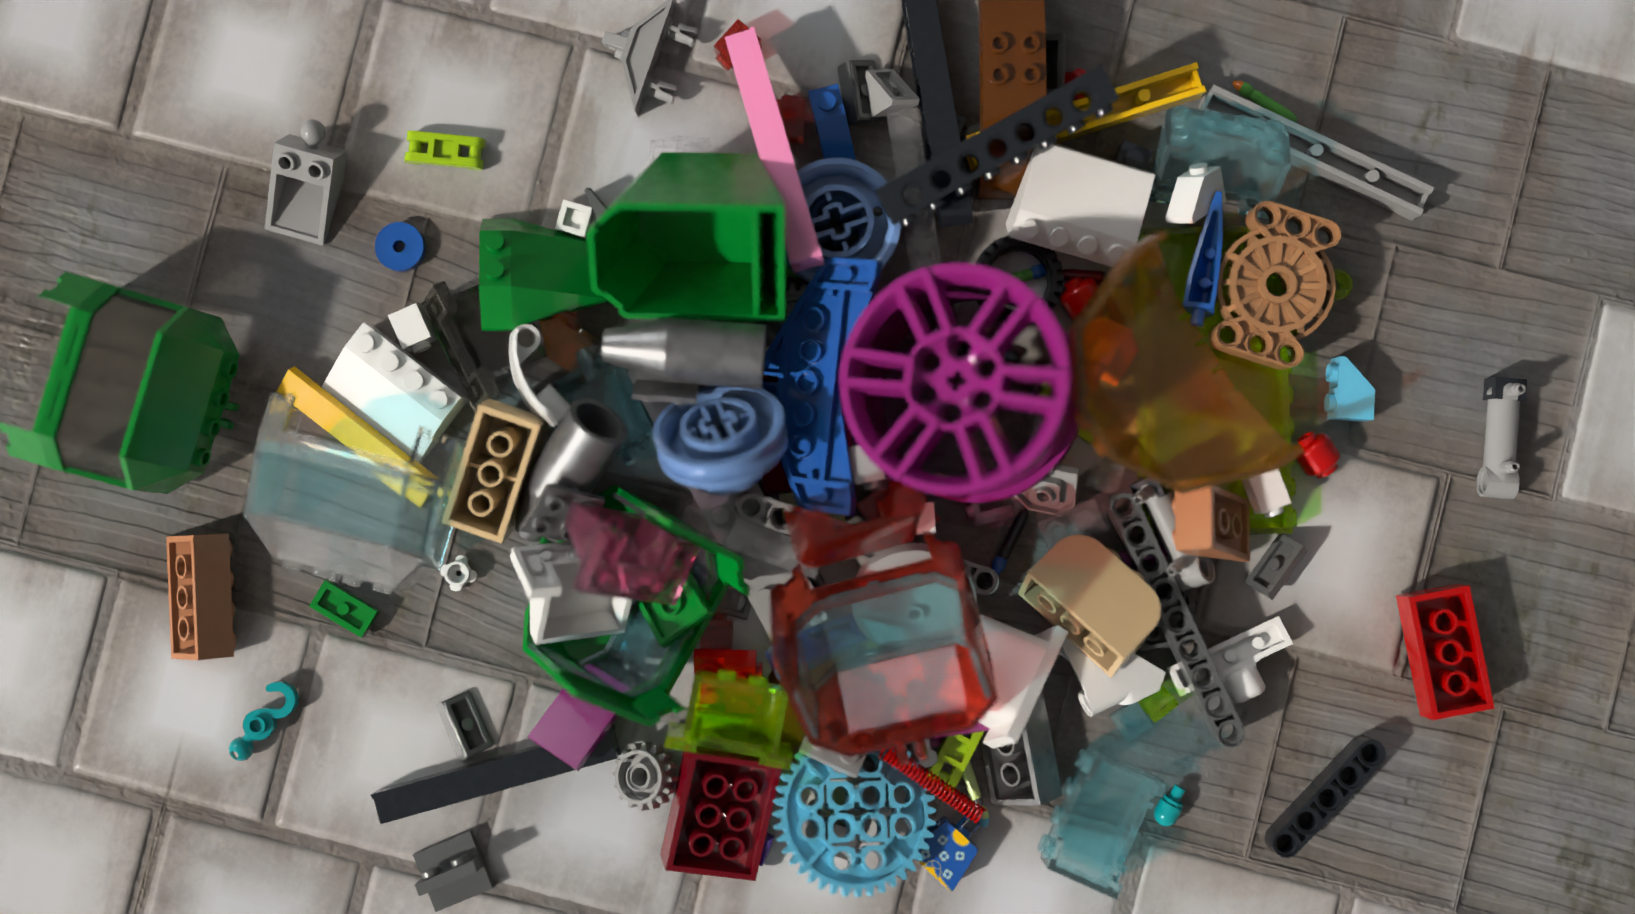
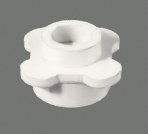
[440,555,477,591]

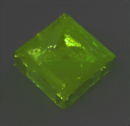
[1137,685,1179,723]

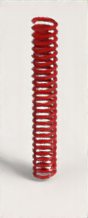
[879,744,987,823]

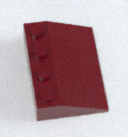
[660,739,783,881]

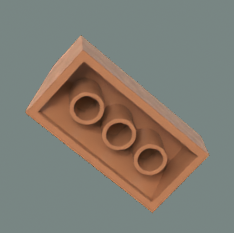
[166,533,237,660]

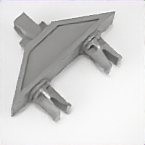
[602,0,698,117]

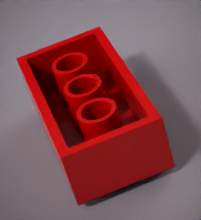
[1396,584,1495,720]

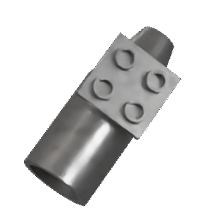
[602,318,767,405]
[515,398,628,542]

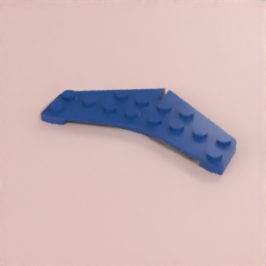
[762,257,882,516]

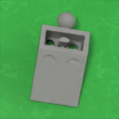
[265,119,348,246]

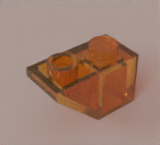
[540,314,597,376]

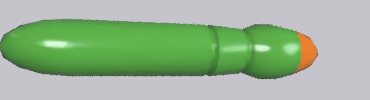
[1233,80,1297,122]

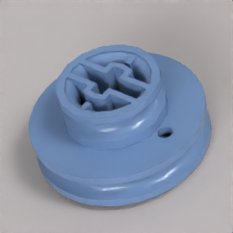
[785,158,901,283]
[653,385,788,495]

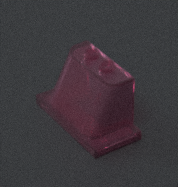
[565,501,700,605]

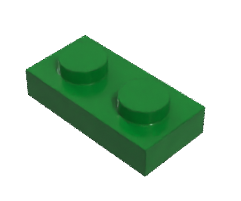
[309,580,380,638]

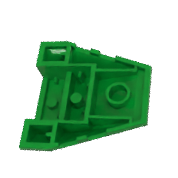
[479,218,607,331]

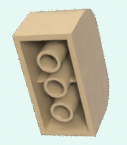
[441,398,549,544]
[1018,535,1161,678]

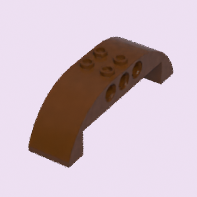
[977,0,1046,200]

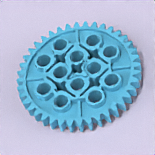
[772,732,936,897]

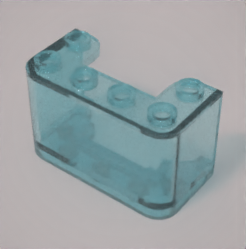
[1037,745,1168,900]

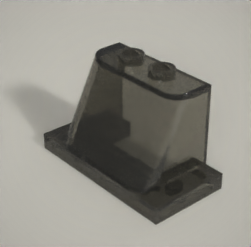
[422,281,547,413]

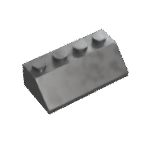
[980,688,1063,805]

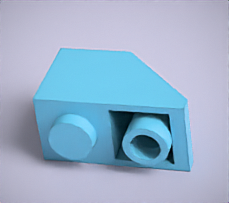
[1324,356,1375,422]

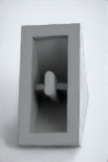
[865,69,920,117]

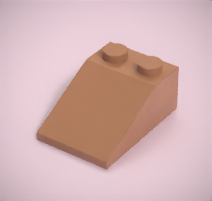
[1172,484,1250,562]

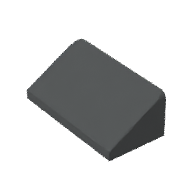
[838,60,883,125]
[436,690,493,761]

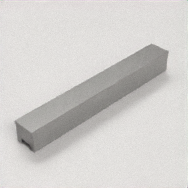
[1193,84,1434,221]

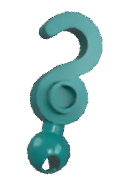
[228,681,299,761]

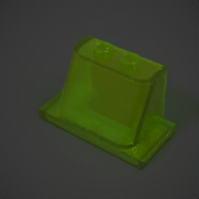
[664,669,793,770]

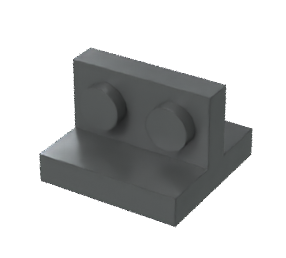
[413,829,495,912]

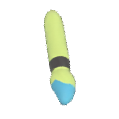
[962,761,989,828]

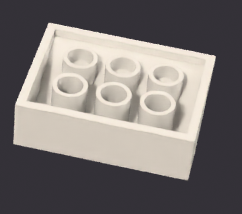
[1005,144,1155,270]
[322,322,469,463]

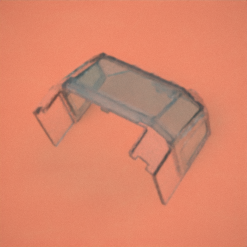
[243,393,465,595]

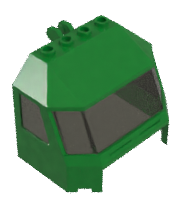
[0,271,240,494]

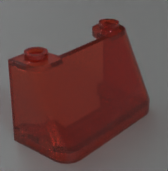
[783,480,926,568]

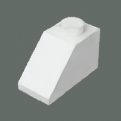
[1166,163,1226,224]

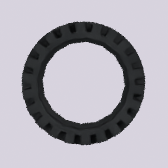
[976,235,1064,325]

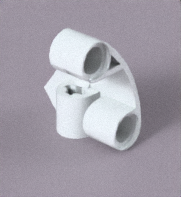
[509,324,570,427]
[1047,626,1166,717]

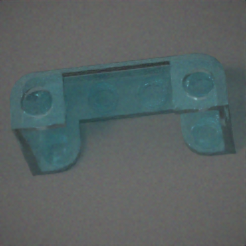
[1148,106,1291,219]

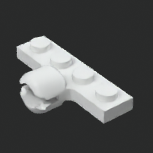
[1166,616,1293,704]

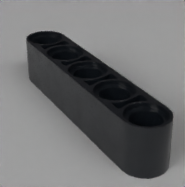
[1264,735,1386,858]

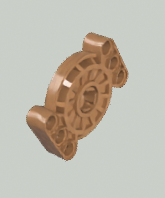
[1208,201,1341,370]

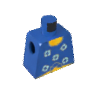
[917,814,981,892]

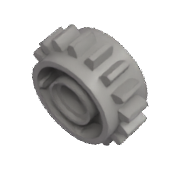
[613,741,679,811]

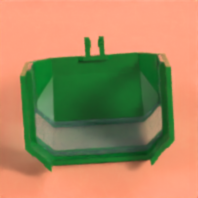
[522,485,750,727]

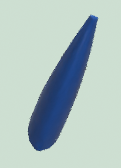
[1183,191,1223,327]

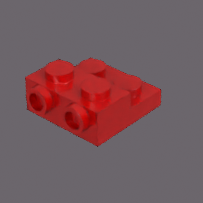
[693,649,763,712]

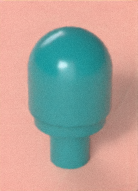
[1154,784,1186,826]

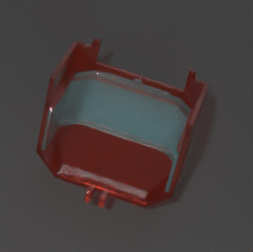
[770,531,998,766]

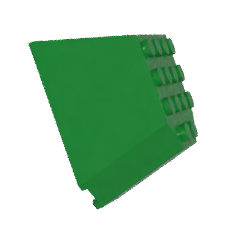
[587,152,785,321]

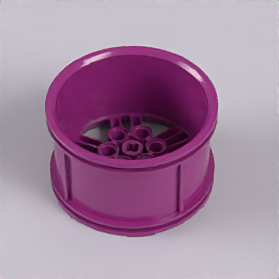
[839,263,1086,503]

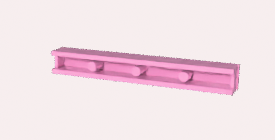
[725,27,825,273]

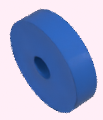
[375,222,426,272]

